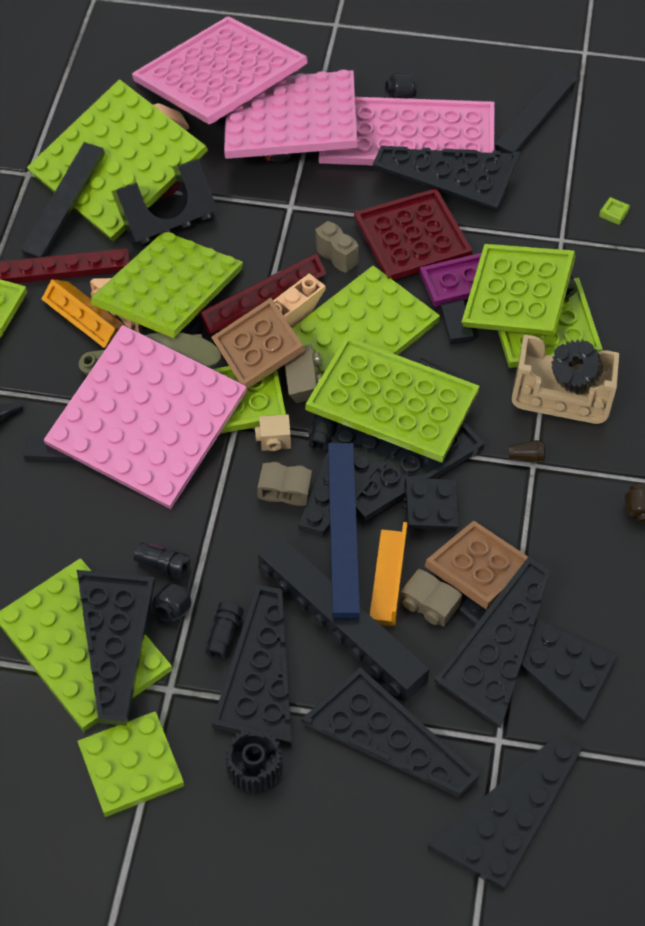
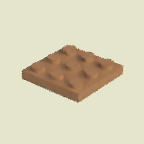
[212,298,306,389]
[425,521,528,610]

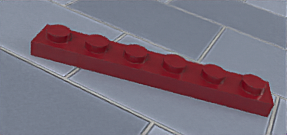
[0,248,130,283]
[198,253,327,334]

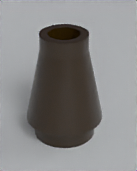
[509,440,545,464]

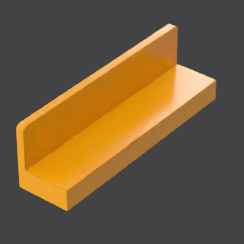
[42,279,127,348]
[370,522,407,627]

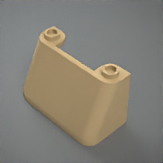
[512,334,619,424]

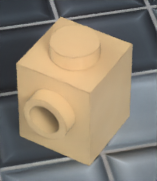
[255,414,291,451]

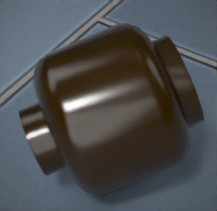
[625,484,645,523]

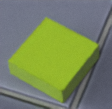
[599,197,630,225]

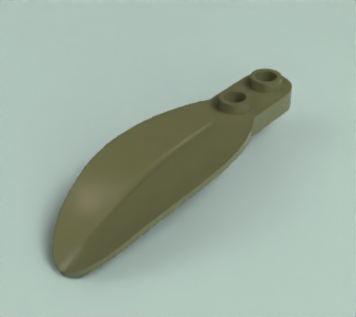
[79,333,221,376]

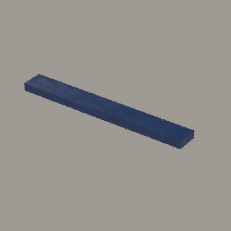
[328,443,360,618]

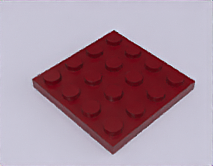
[354,188,473,280]

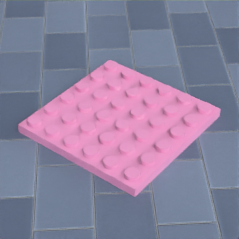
[132,16,308,125]
[224,70,358,159]
[44,325,247,509]

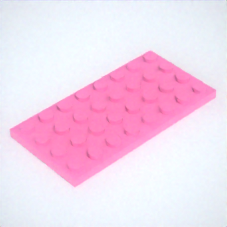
[319,97,494,165]

